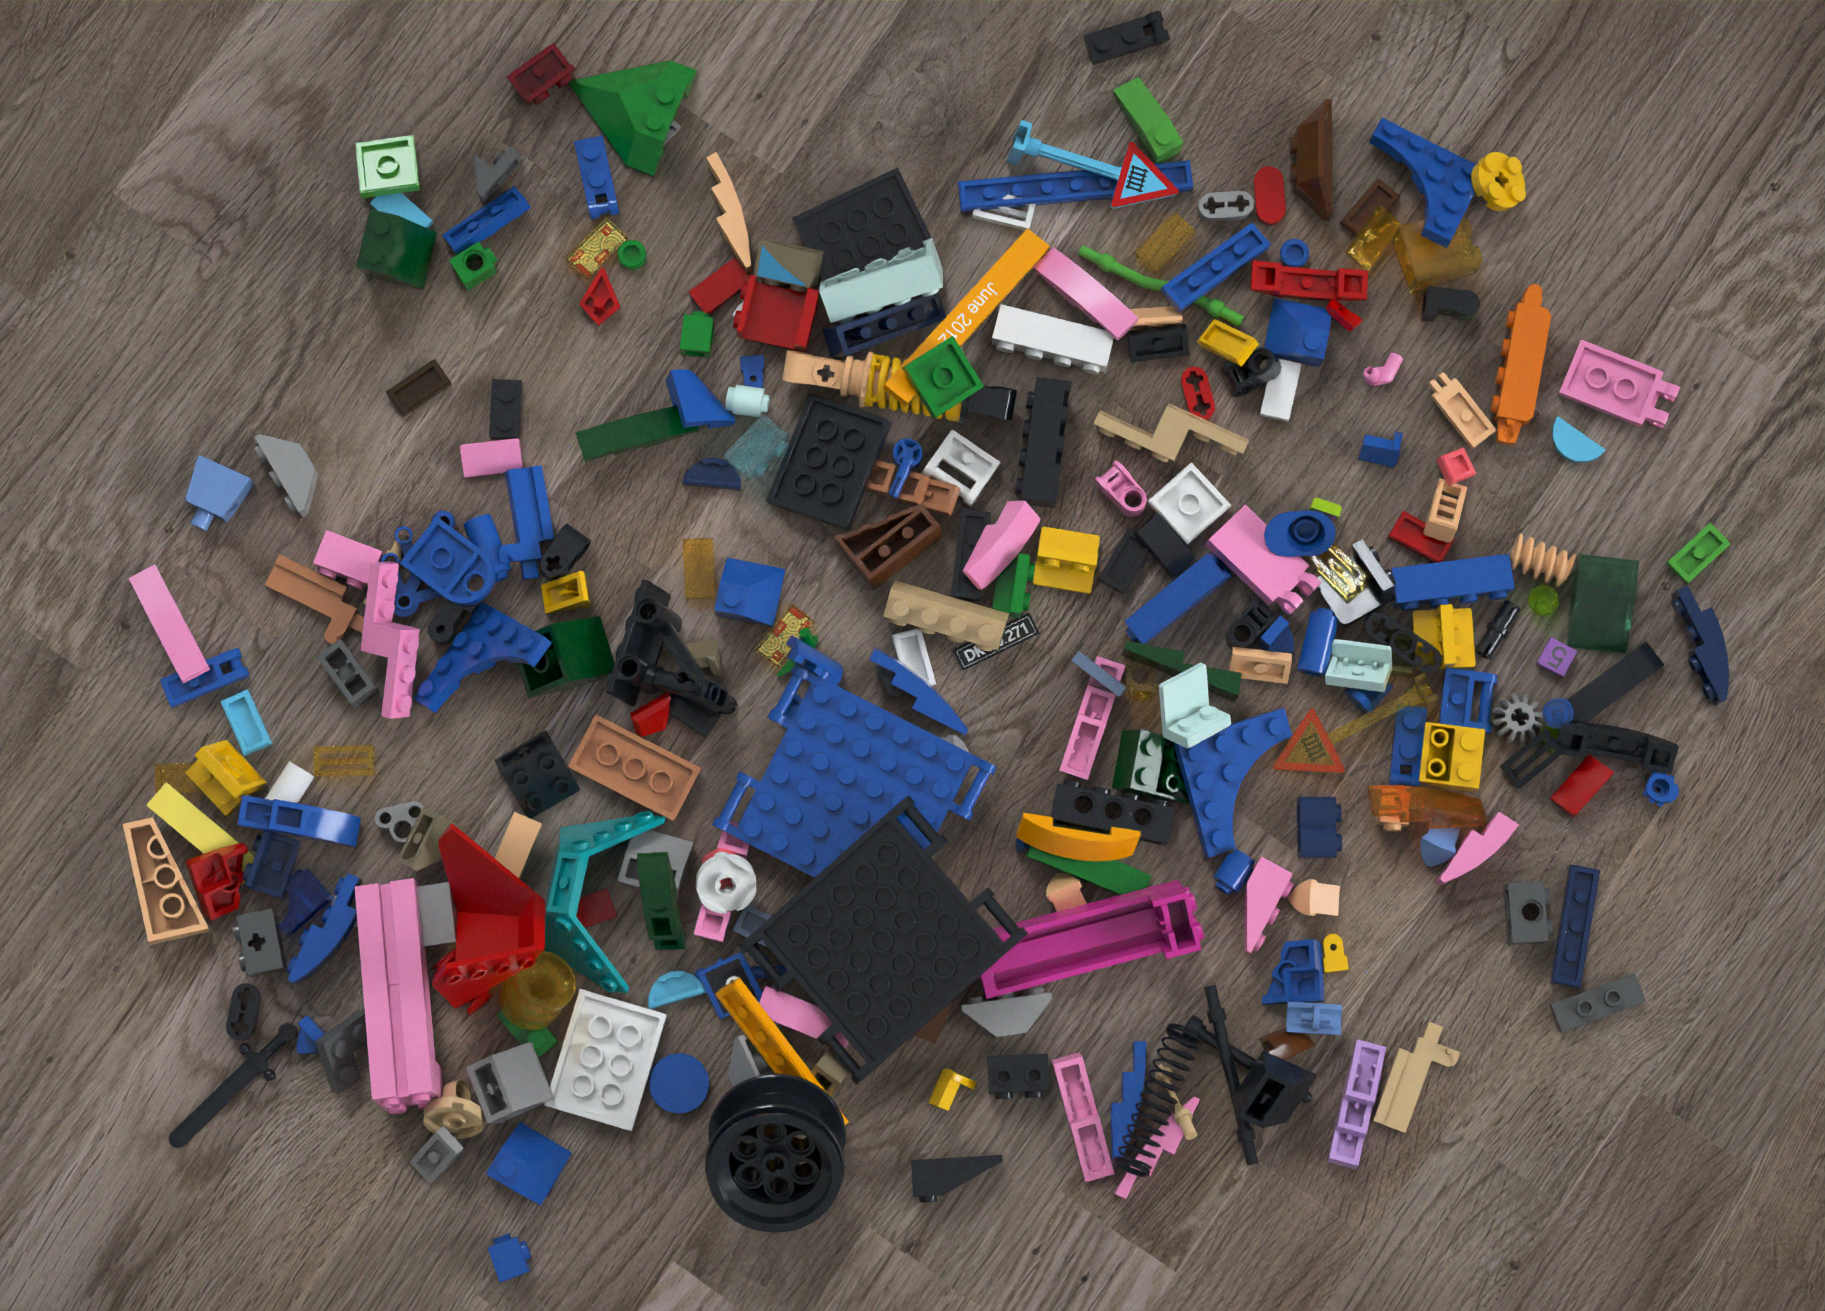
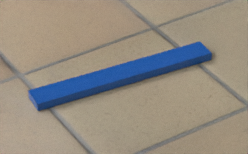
[958,160,1193,212]

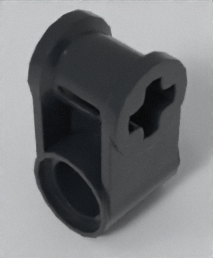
[1221,348,1282,397]
[540,524,592,581]
[1226,596,1280,649]

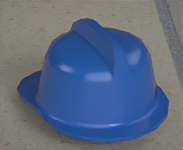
[1264,509,1336,557]

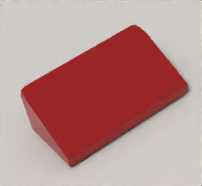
[1550,754,1614,818]

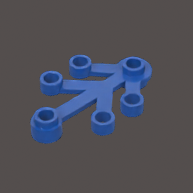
[381,511,455,617]

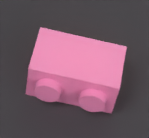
[313,530,384,590]

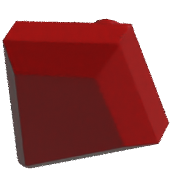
[579,267,621,327]
[630,692,671,737]

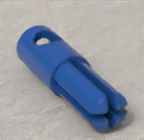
[888,457,914,498]

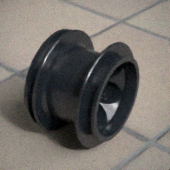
[705,1074,846,1233]

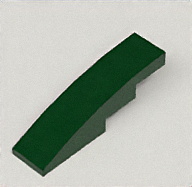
[575,406,699,462]

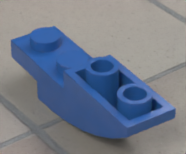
[237,795,361,847]
[286,873,362,984]

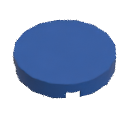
[649,1053,710,1114]

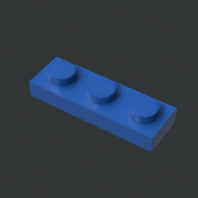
[442,186,531,255]

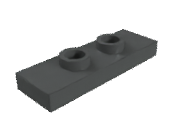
[1550,973,1646,1033]

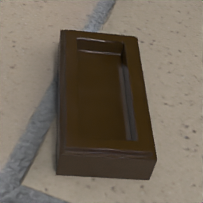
[386,359,452,417]

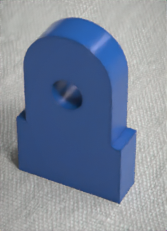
[740,355,765,388]

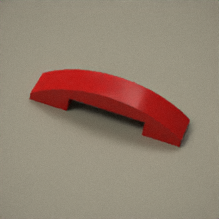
[1250,261,1368,301]

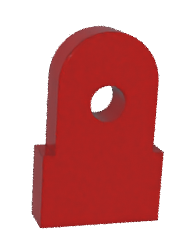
[1326,300,1363,332]

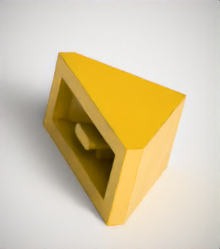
[541,571,591,614]

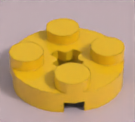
[1471,152,1526,211]

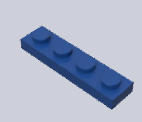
[1161,222,1271,313]

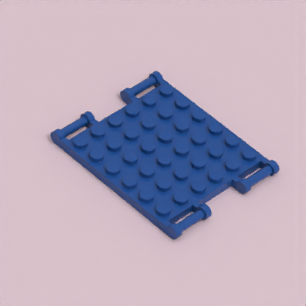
[712,664,997,878]

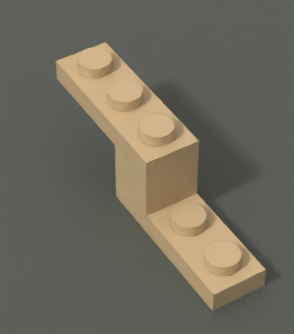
[1093,403,1249,462]

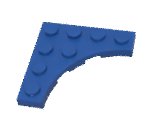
[1369,118,1476,248]
[413,602,552,713]
[1173,708,1292,858]

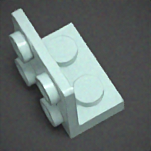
[1159,663,1231,749]

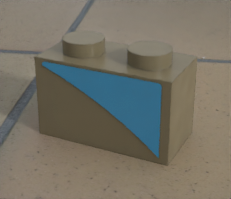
[754,239,824,292]

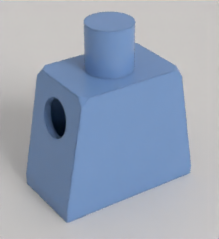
[185,455,255,532]

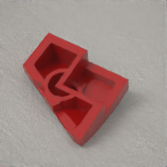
[185,843,248,921]

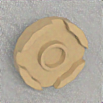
[423,1080,485,1139]

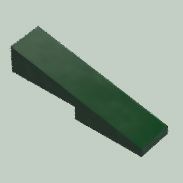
[1122,642,1242,702]

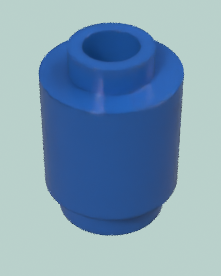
[1213,849,1255,895]

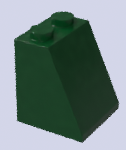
[356,209,437,290]
[517,616,615,699]

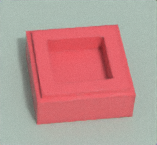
[1436,447,1476,486]

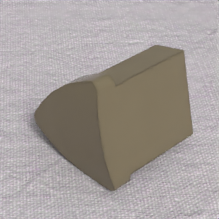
[685,639,723,677]

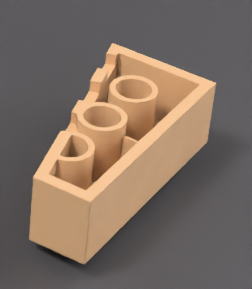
[123,817,210,945]

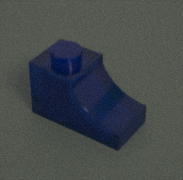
[278,868,335,938]

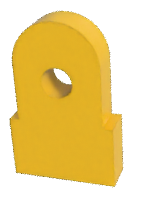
[1322,934,1349,973]

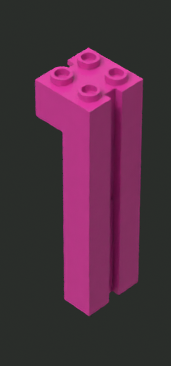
[980,880,1204,999]

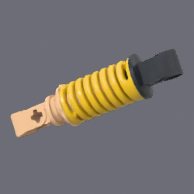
[782,350,1017,425]

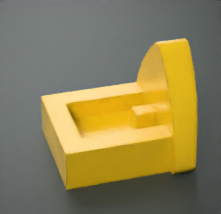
[928,1068,977,1111]

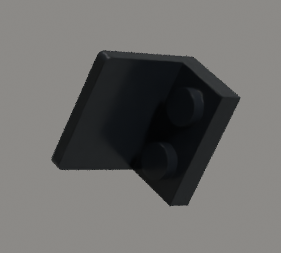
[494,730,580,819]

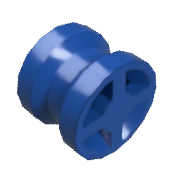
[893,438,922,471]

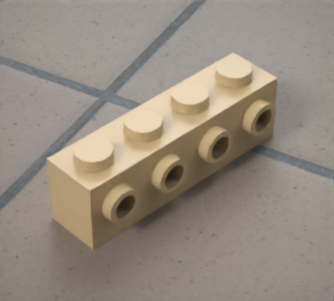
[883,580,1009,651]

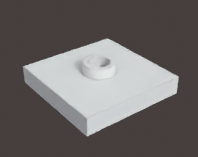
[1147,462,1231,546]

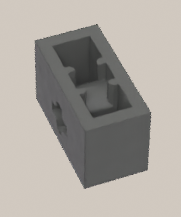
[316,639,380,709]
[233,908,287,977]

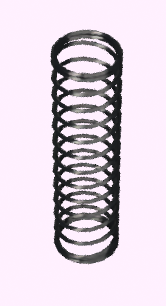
[1113,1023,1203,1177]

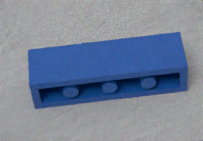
[1390,554,1515,611]

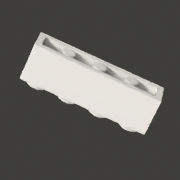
[991,304,1114,375]

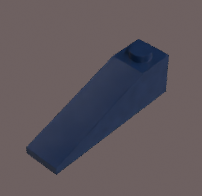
[822,292,946,358]

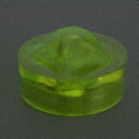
[1528,585,1559,616]

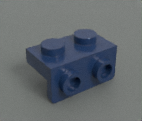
[243,831,302,899]

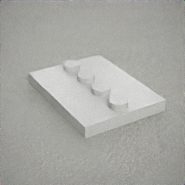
[544,989,667,1131]

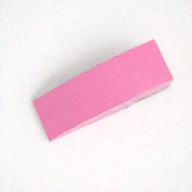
[963,501,1041,590]
[1436,812,1519,885]
[759,986,848,1049]

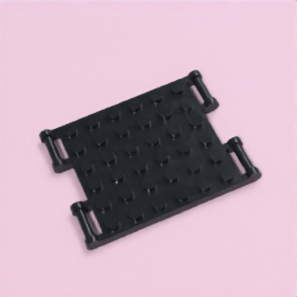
[739,796,1028,1085]

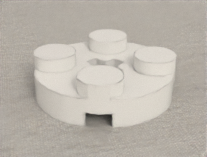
[696,852,756,914]

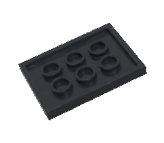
[792,167,936,281]
[766,393,892,531]

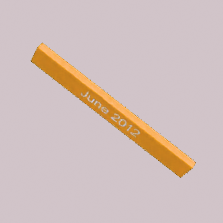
[883,228,1050,407]

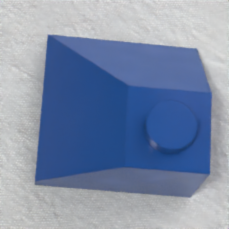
[1264,298,1331,367]
[714,557,785,627]
[486,1122,572,1205]

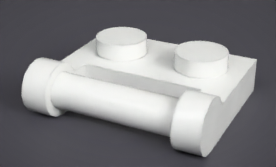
[922,429,1001,507]

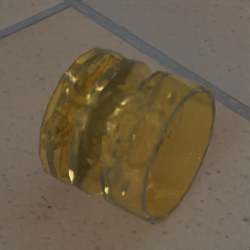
[499,951,576,1030]

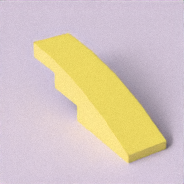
[147,782,255,886]

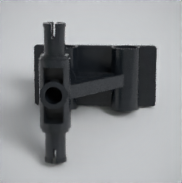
[606,579,737,715]

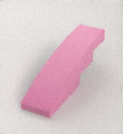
[1033,247,1138,341]
[129,565,210,684]
[1060,656,1126,780]
[1114,1097,1200,1199]

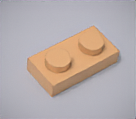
[1229,647,1292,684]

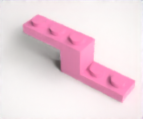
[360,561,420,719]

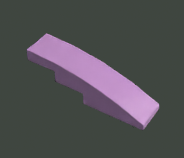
[1327,1039,1386,1170]

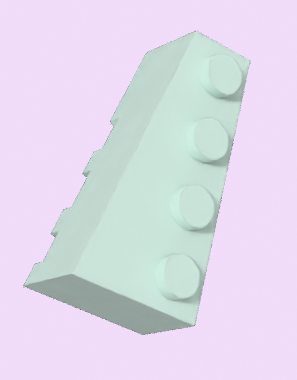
[819,238,943,323]

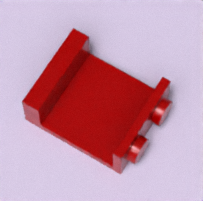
[733,275,820,353]

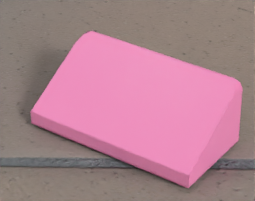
[460,438,523,478]

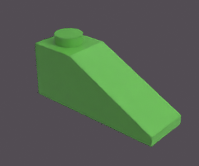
[1113,77,1183,163]

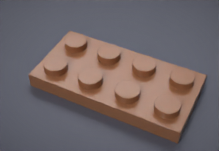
[568,714,702,822]

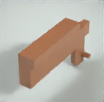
[265,554,364,645]

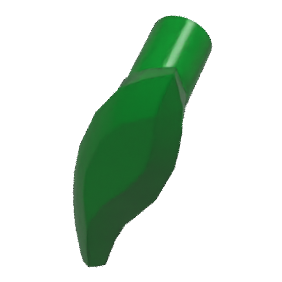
[776,628,818,677]

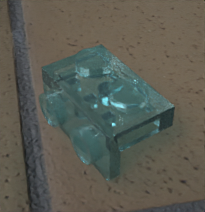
[723,413,790,481]

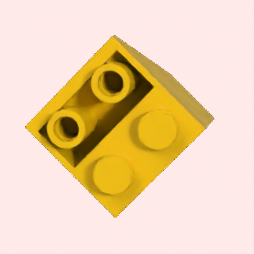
[1418,722,1485,793]

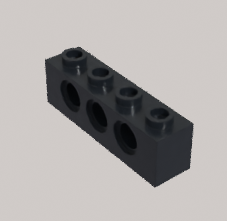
[1050,780,1175,846]

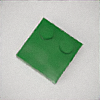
[902,336,984,419]

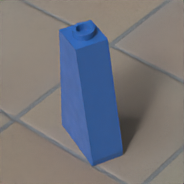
[1124,553,1233,644]

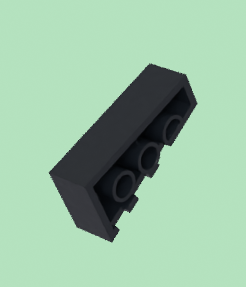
[1015,377,1072,508]

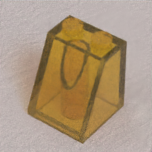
[1391,217,1483,295]

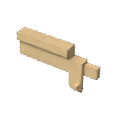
[1371,1022,1460,1133]

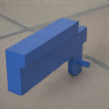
[498,465,554,580]

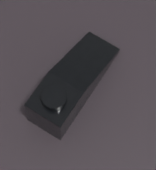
[911,1155,1003,1203]

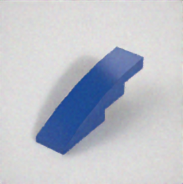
[869,647,968,735]
[1110,1041,1146,1165]

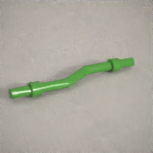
[1078,245,1245,327]

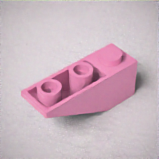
[1244,857,1294,955]

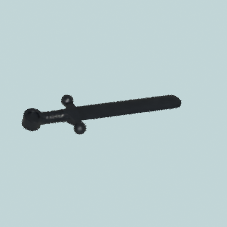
[169,1023,298,1148]

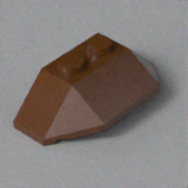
[1289,99,1333,221]

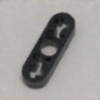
[1364,611,1442,673]

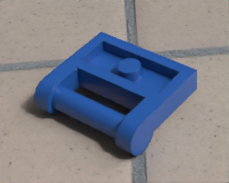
[1438,668,1498,735]

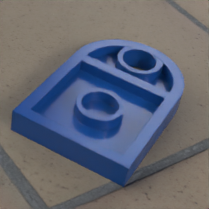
[400,516,496,606]

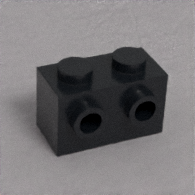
[987,1054,1050,1099]

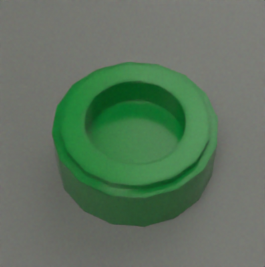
[617,240,647,271]

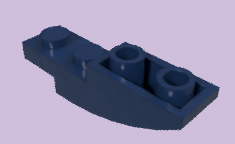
[1671,585,1729,706]

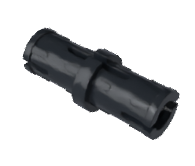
[1475,600,1521,660]

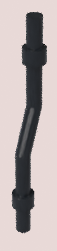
[1204,985,1259,1166]

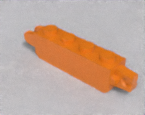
[1490,283,1552,446]

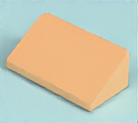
[1129,306,1182,331]

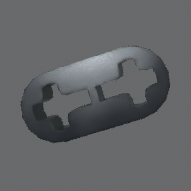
[226,983,261,1041]

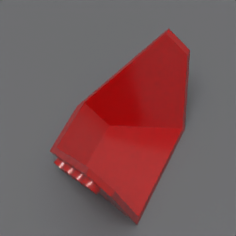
[432,823,545,1009]

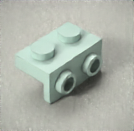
[1325,639,1392,692]

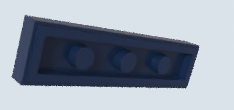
[1550,865,1600,988]

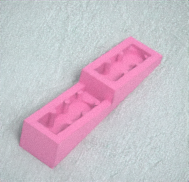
[1051,1052,1115,1182]

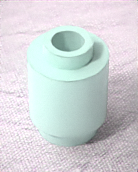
[726,385,770,418]

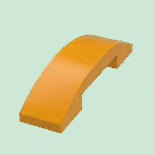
[1016,813,1141,861]

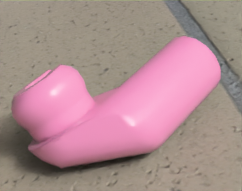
[1363,353,1404,386]

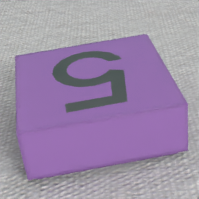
[1536,637,1577,678]

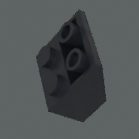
[1233,1051,1317,1128]

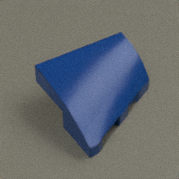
[665,369,735,429]
[785,635,843,686]
[1262,939,1324,1005]

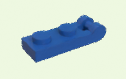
[574,135,620,220]
[160,648,250,708]
[1388,705,1427,791]

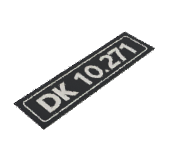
[953,613,1040,671]

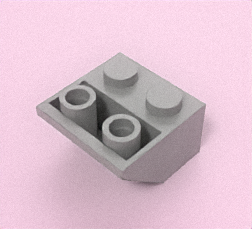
[617,830,694,899]
[466,1042,554,1124]

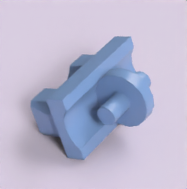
[1286,1002,1342,1035]

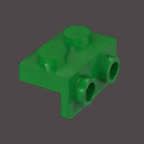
[992,553,1035,619]

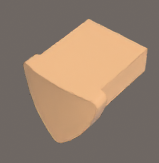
[1046,873,1086,912]
[1288,879,1340,916]

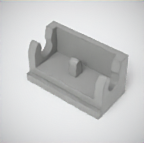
[417,882,457,947]

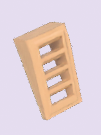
[1423,478,1467,543]

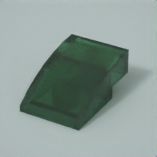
[1566,554,1639,654]

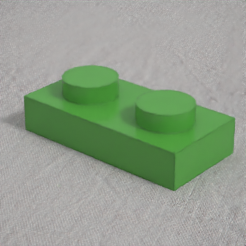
[1666,523,1731,585]

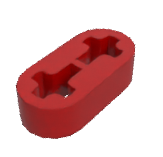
[1180,366,1215,421]

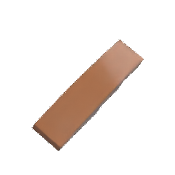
[865,460,960,516]

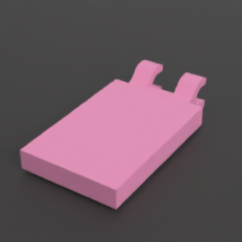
[1558,340,1680,429]
[1205,504,1321,615]

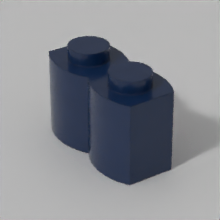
[1297,797,1342,859]

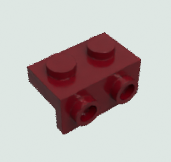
[506,42,575,106]

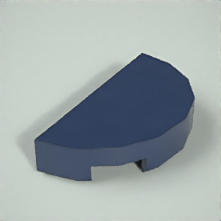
[682,457,741,491]

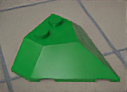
[568,60,697,177]

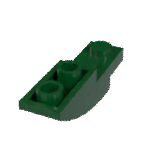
[637,852,686,950]

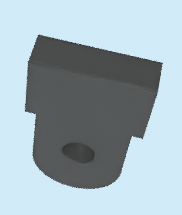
[875,657,904,697]

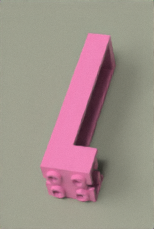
[355,878,444,1114]

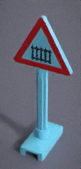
[1006,120,1179,209]

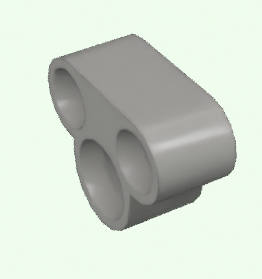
[375,801,426,845]

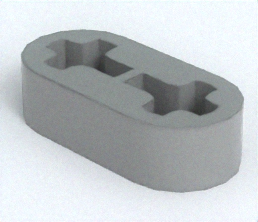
[1197,191,1254,222]

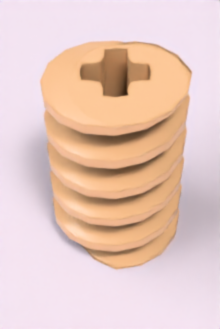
[1510,533,1576,588]

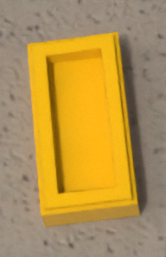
[1197,319,1259,367]

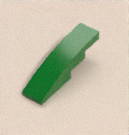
[1025,845,1151,895]

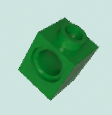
[449,241,498,291]
[680,311,714,358]

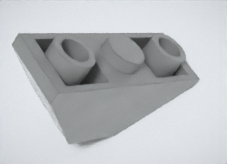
[254,434,319,517]
[961,988,1052,1038]

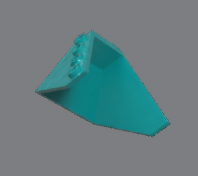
[544,811,665,993]

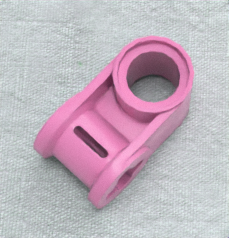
[1093,460,1147,518]

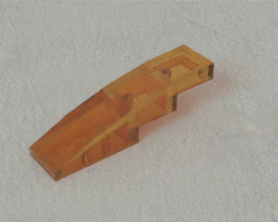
[1367,785,1487,829]

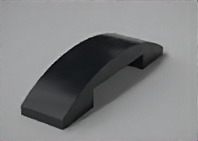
[1567,641,1664,723]
[1556,723,1679,774]

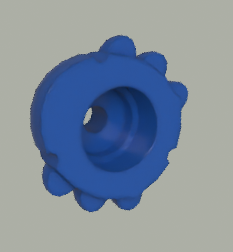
[1643,771,1679,807]

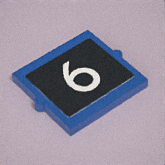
[697,951,763,1019]

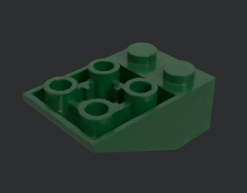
[1112,729,1190,805]

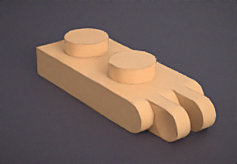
[1428,372,1497,449]

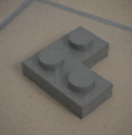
[315,1010,367,1094]

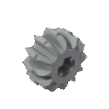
[1492,693,1543,744]

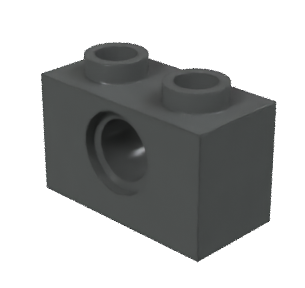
[1503,881,1553,945]

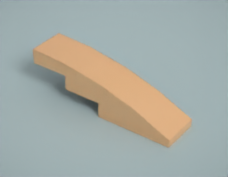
[706,152,752,274]
[495,812,543,880]

